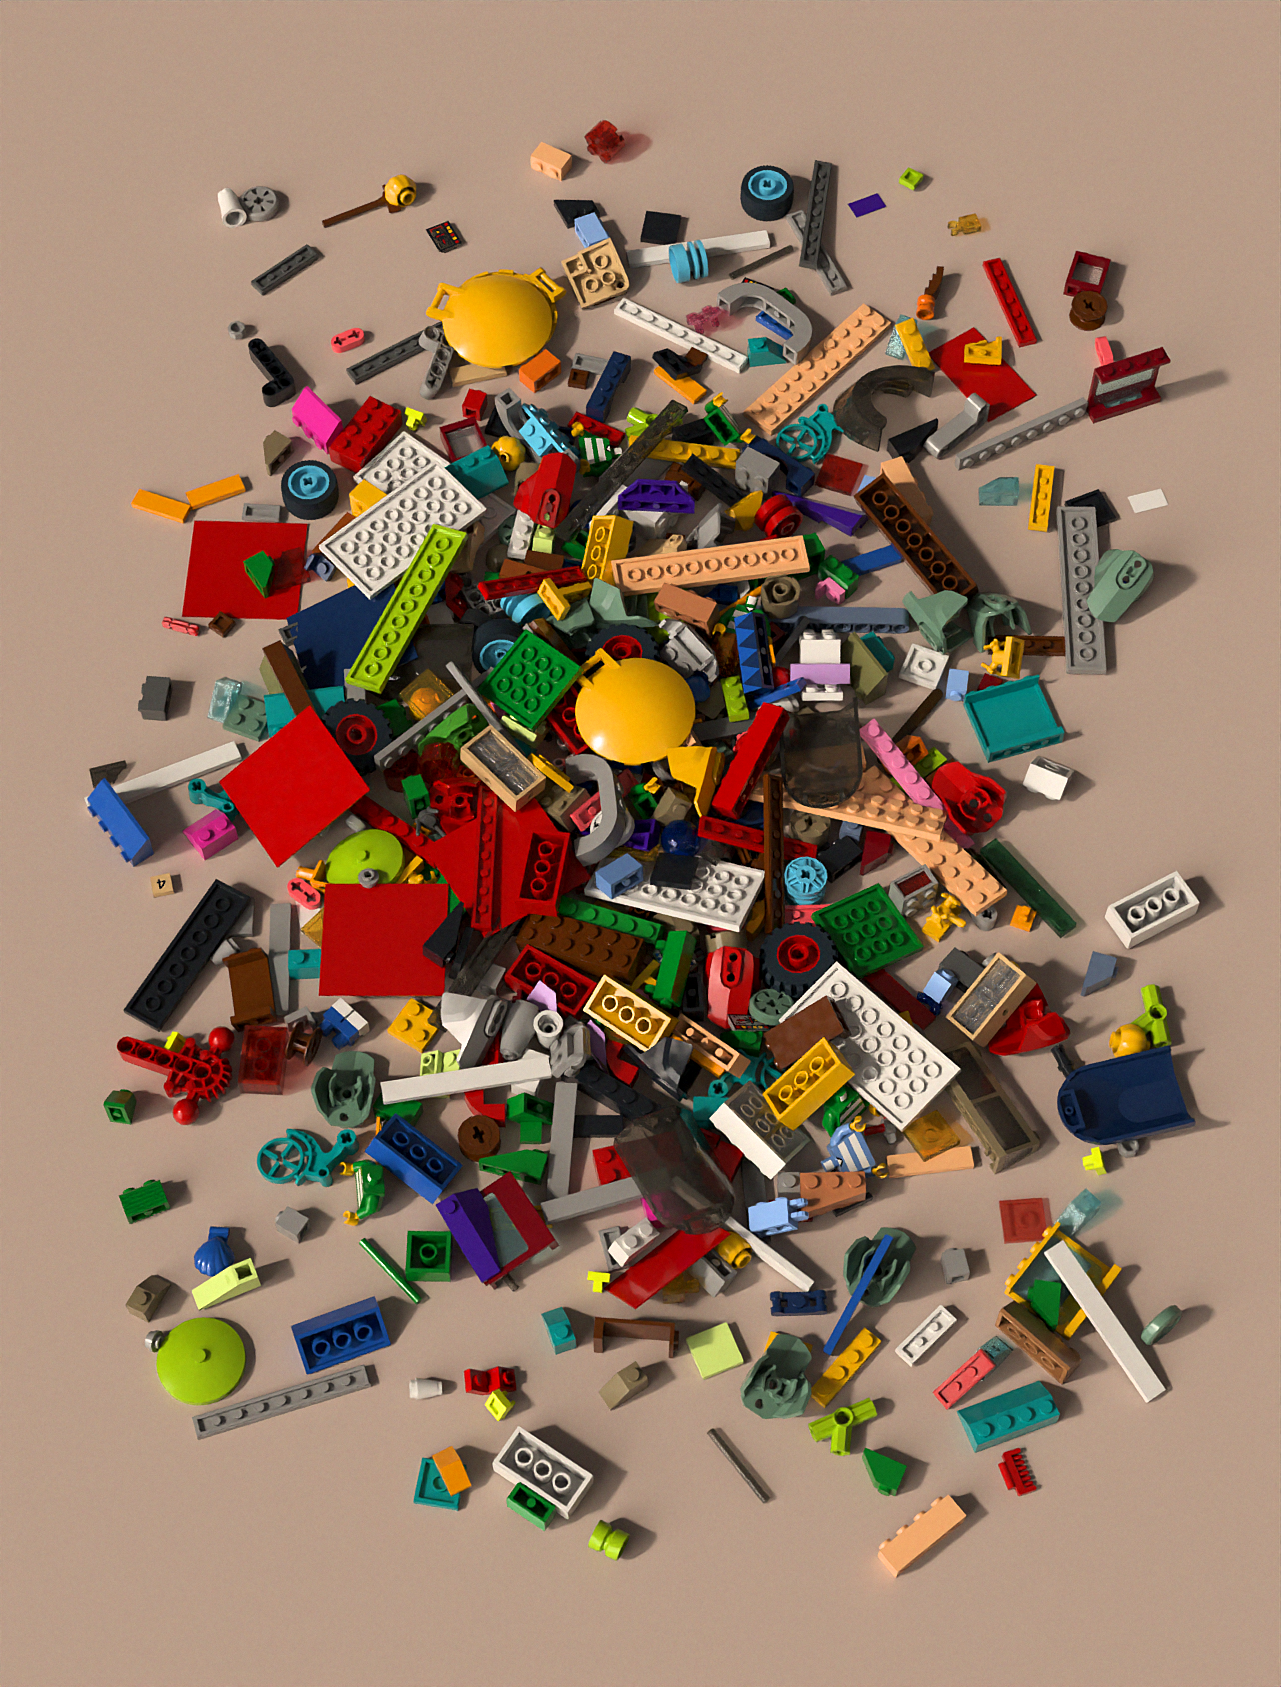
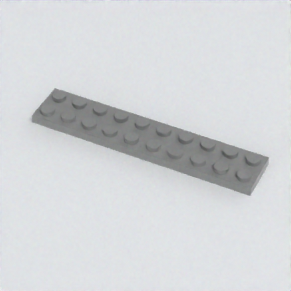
[1056,507,1106,674]

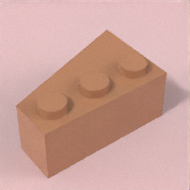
[654,582,720,639]
[800,1171,866,1222]

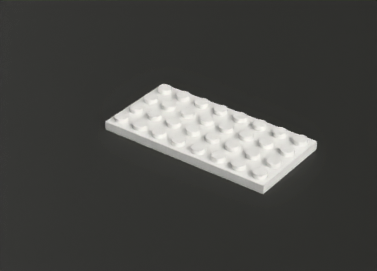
[353,431,516,550]
[319,460,487,600]
[584,845,765,932]
[779,961,961,1132]

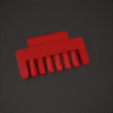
[998,1448,1036,1496]

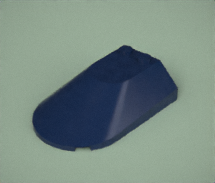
[1057,1045,1196,1145]

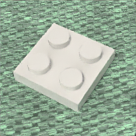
[899,643,949,690]

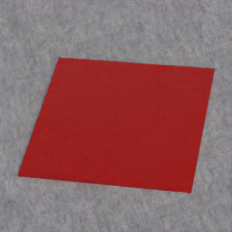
[182,521,308,620]
[219,705,370,868]
[424,797,591,939]
[319,884,449,996]

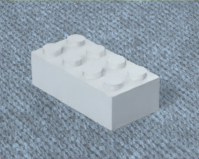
[1105,871,1200,949]
[493,1426,594,1520]

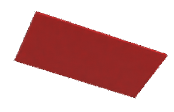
[928,327,1036,422]
[604,1215,731,1310]

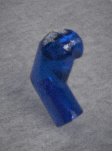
[916,991,943,1016]

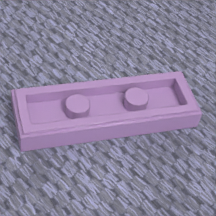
[790,663,850,684]

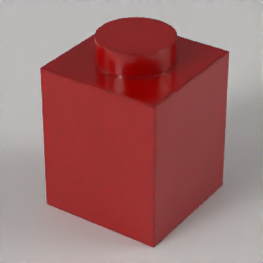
[462,388,488,421]

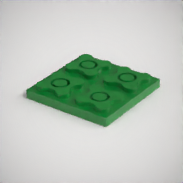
[477,629,584,732]
[811,883,924,980]

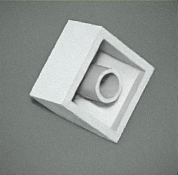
[1022,756,1075,800]

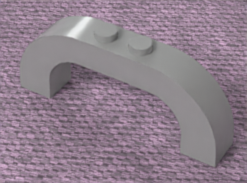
[716,283,812,365]
[495,388,581,473]
[565,754,626,867]

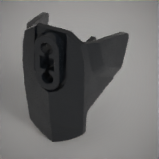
[623,1037,704,1102]

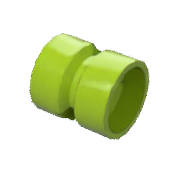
[588,1520,630,1561]

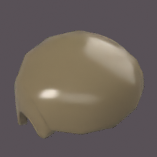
[486,544,515,573]

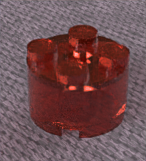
[584,120,625,163]
[417,742,461,785]
[383,749,424,793]

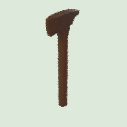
[322,184,401,227]

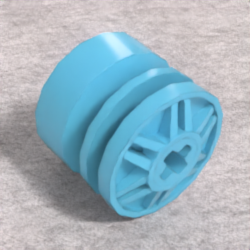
[669,239,708,283]
[500,592,551,626]
[784,857,827,905]

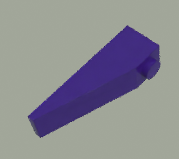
[436,1188,501,1284]

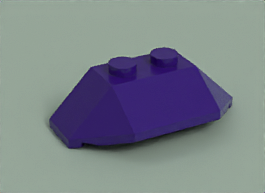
[618,479,695,514]

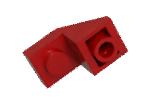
[445,571,468,619]
[464,1366,517,1396]

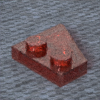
[274,547,311,591]

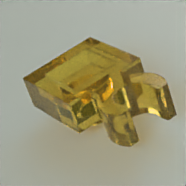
[948,213,982,236]

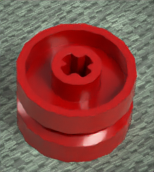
[754,494,803,539]

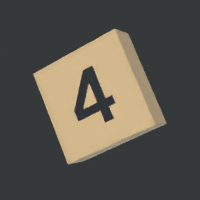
[150,873,174,898]

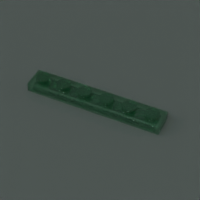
[980,838,1077,938]

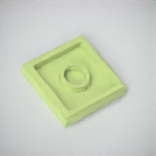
[686,1322,744,1380]

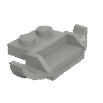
[658,618,719,683]
[550,1015,591,1078]

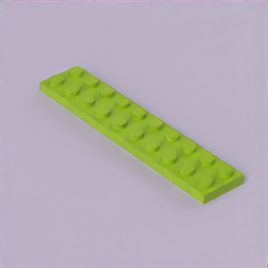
[345,524,469,694]

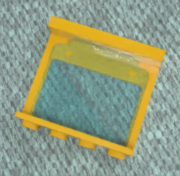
[1004,1221,1122,1341]

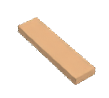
[886,1146,974,1178]

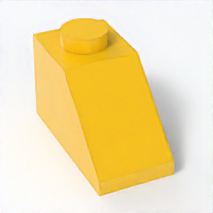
[725,490,763,531]

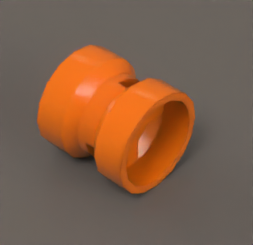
[916,294,935,320]

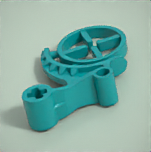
[776,404,864,464]
[188,778,240,822]
[707,1049,795,1098]
[257,1128,359,1187]

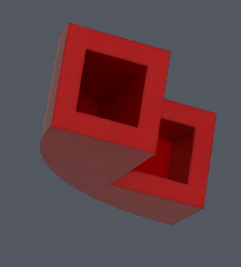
[606,1034,639,1088]
[463,1089,506,1128]

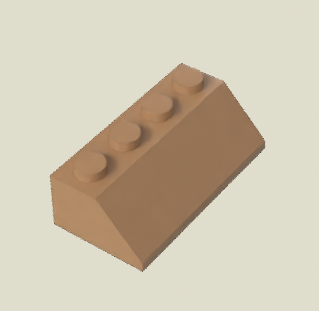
[995,1300,1082,1385]

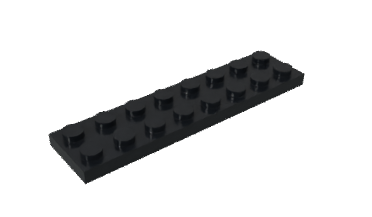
[123,879,251,1032]

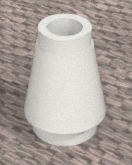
[409,1378,442,1400]

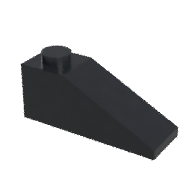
[887,418,938,463]
[423,901,464,968]

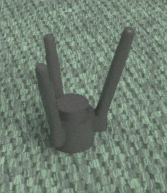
[415,806,446,837]

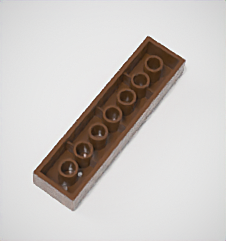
[854,472,979,600]

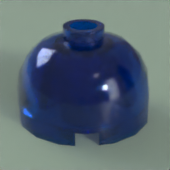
[661,819,701,856]

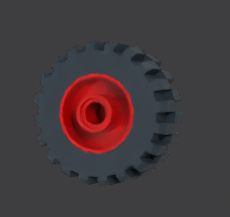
[585,623,660,676]
[321,698,394,777]
[759,921,838,1003]

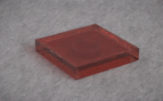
[815,453,863,496]
[998,1198,1047,1244]

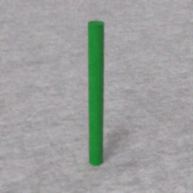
[359,1238,423,1304]

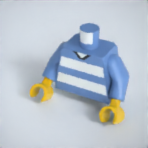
[821,1116,889,1178]

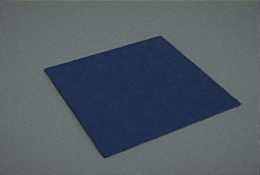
[286,583,418,693]

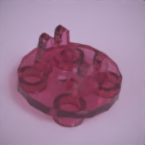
[686,305,721,334]

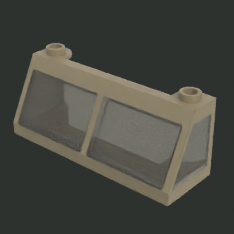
[940,1041,1040,1174]

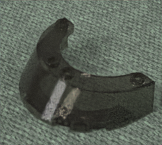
[833,365,935,452]

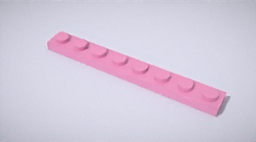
[858,719,975,849]

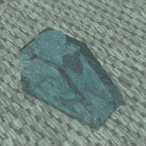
[885,314,918,360]
[978,477,1019,506]
[207,677,243,723]
[1053,1188,1102,1239]
[976,1336,1013,1381]

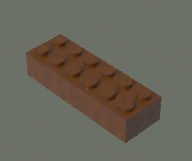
[515,914,648,986]

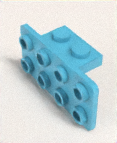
[519,403,581,460]

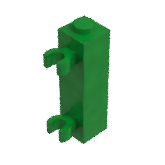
[644,930,697,1009]

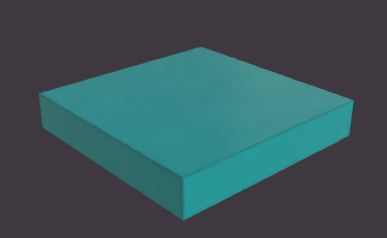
[413,1457,467,1511]

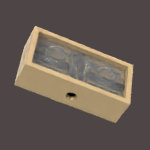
[460,724,546,812]
[946,952,1037,1048]

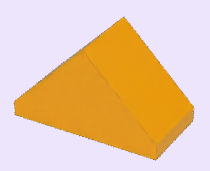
[432,1446,472,1496]

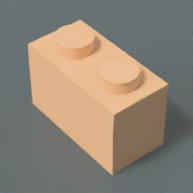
[531,142,572,181]

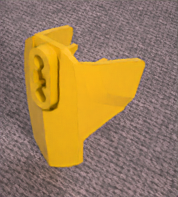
[666,746,725,818]

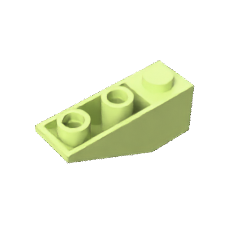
[532,513,559,554]
[192,1258,261,1311]

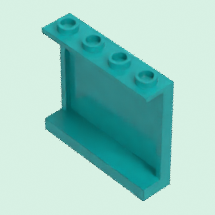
[963,674,1065,763]

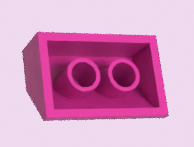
[292,386,343,454]

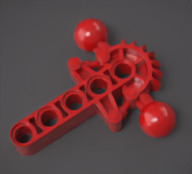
[117,1026,235,1125]

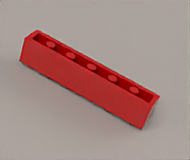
[711,702,790,820]

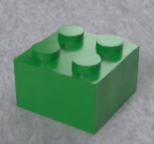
[405,1231,453,1282]

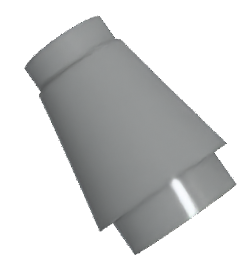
[210,938,241,967]

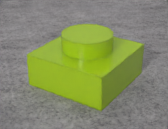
[899,167,923,191]

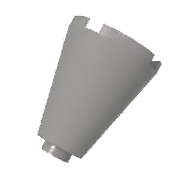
[500,1000,540,1060]

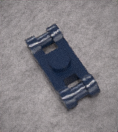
[770,1290,828,1317]

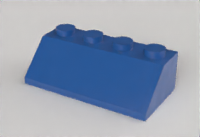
[87,778,154,867]
[365,1113,463,1205]
[291,1296,391,1375]

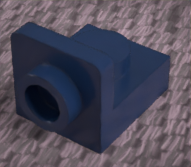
[304,552,338,582]

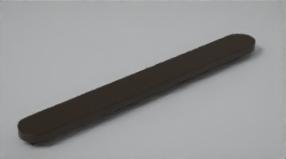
[877,689,943,764]

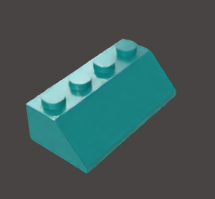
[444,445,509,500]
[264,686,345,738]
[957,1381,1060,1453]

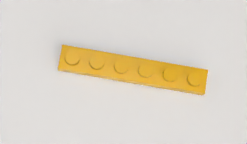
[629,435,740,469]

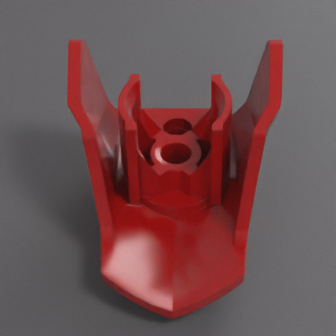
[513,452,577,528]
[931,762,1007,835]
[429,777,504,834]
[702,946,762,1029]
[988,980,1071,1056]

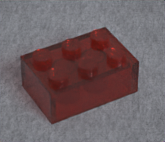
[238,1025,289,1095]

